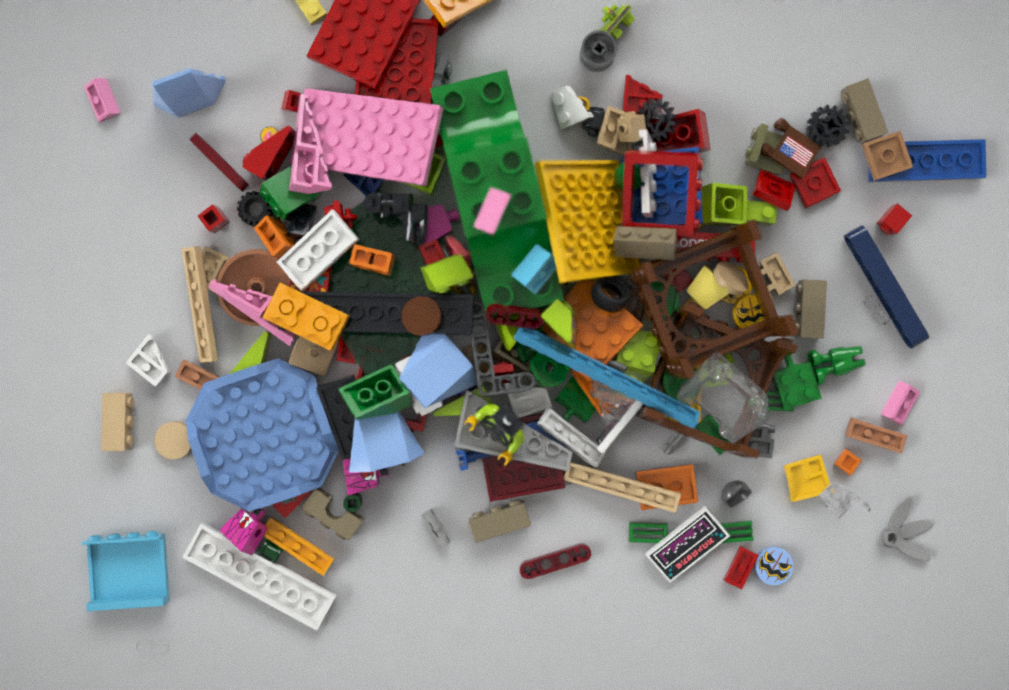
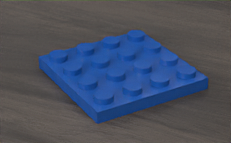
[621,147,703,225]

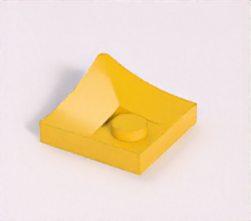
[783,454,833,502]

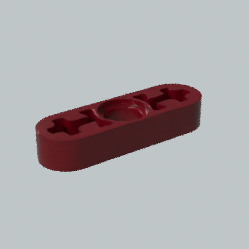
[486,303,544,329]

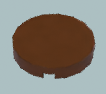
[402,296,442,336]

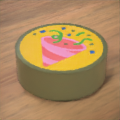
[260,126,279,142]

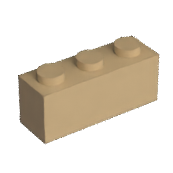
[101,392,135,451]

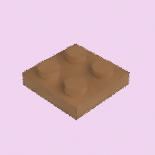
[861,130,913,181]

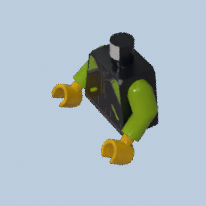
[464,404,525,465]

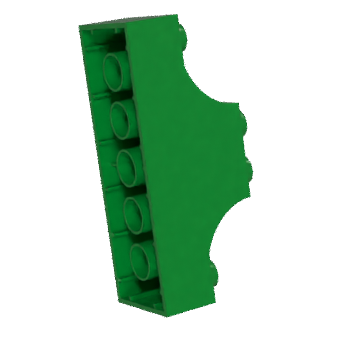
[430,70,564,316]

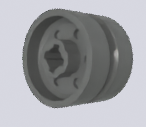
[580,30,617,72]

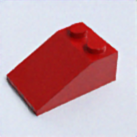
[646,109,711,153]
[242,126,295,181]

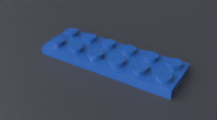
[868,139,987,182]

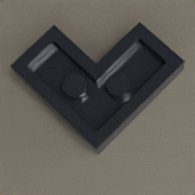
[274,204,317,239]

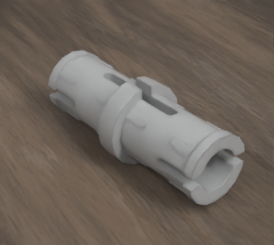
[421,508,451,548]

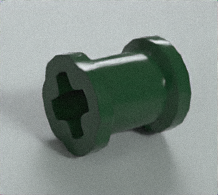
[343,493,363,512]
[258,539,283,563]

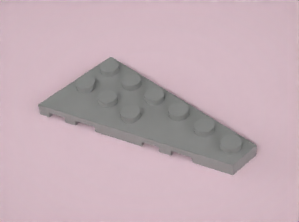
[454,389,572,471]

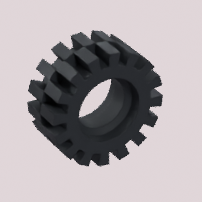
[237,191,274,227]

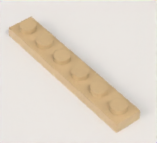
[181,246,218,362]
[564,461,681,513]

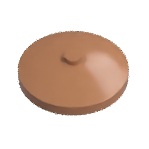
[217,249,290,326]

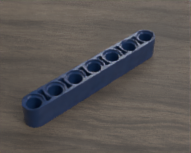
[844,225,929,349]

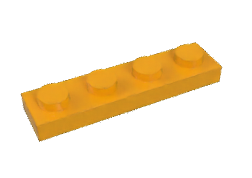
[264,516,335,576]

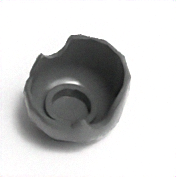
[721,480,752,507]

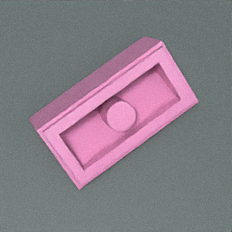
[84,78,120,122]
[474,188,510,235]
[881,381,920,425]

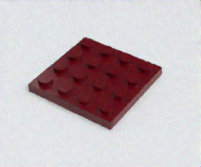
[482,414,565,502]

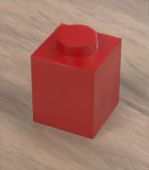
[877,203,913,235]
[197,204,230,233]

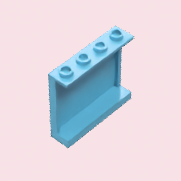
[82,531,170,611]

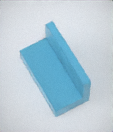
[512,244,557,295]

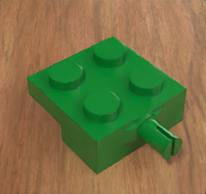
[772,354,822,410]
[555,376,596,423]

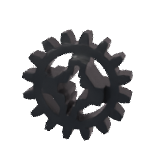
[638,99,678,141]
[806,104,850,148]

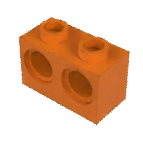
[254,215,296,258]
[349,244,396,276]

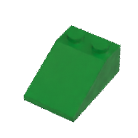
[338,364,411,420]

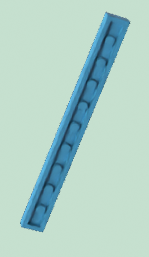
[514,327,700,428]

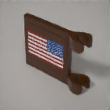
[760,118,821,179]

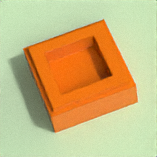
[834,449,862,476]

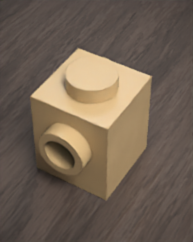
[617,111,646,142]

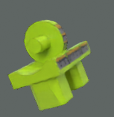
[600,4,635,40]

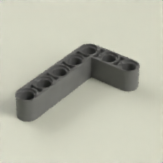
[470,300,535,397]

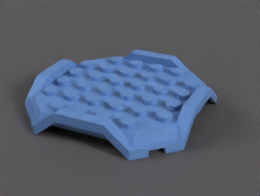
[186,358,339,511]

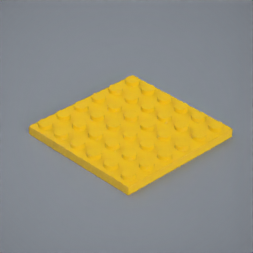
[534,160,641,283]

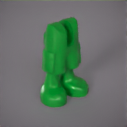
[807,346,866,386]

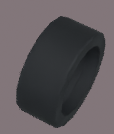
[591,276,631,312]

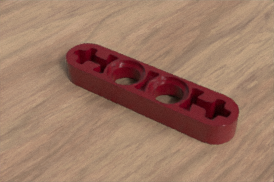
[189,132,249,192]
[520,543,591,579]

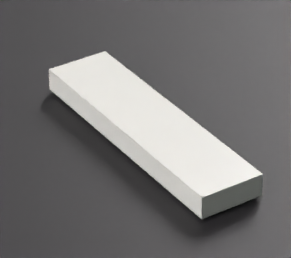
[537,408,606,468]

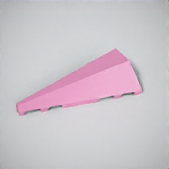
[289,94,332,194]
[209,279,297,346]

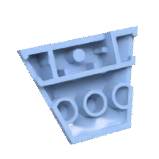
[152,68,226,117]
[399,334,477,408]
[349,411,425,473]

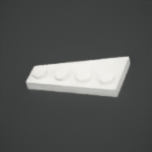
[639,129,657,218]

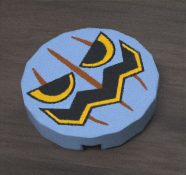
[754,546,794,585]

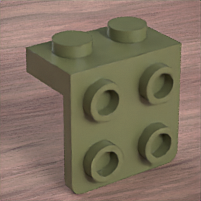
[744,123,784,175]

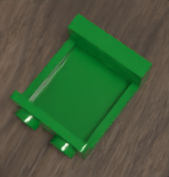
[260,165,323,221]

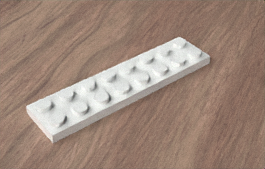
[182,523,336,630]

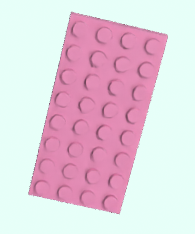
[289,88,443,186]

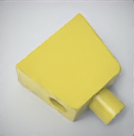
[686,265,729,310]

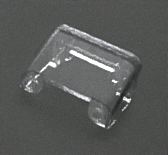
[677,352,769,444]

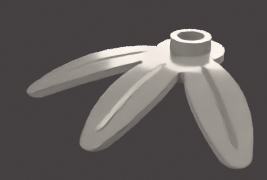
[880,496,932,561]

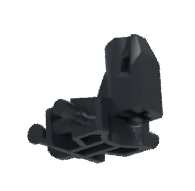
[363,193,428,243]

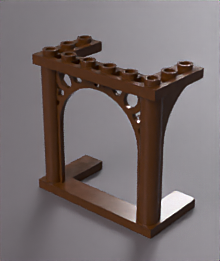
[629,219,799,379]
[635,301,798,459]

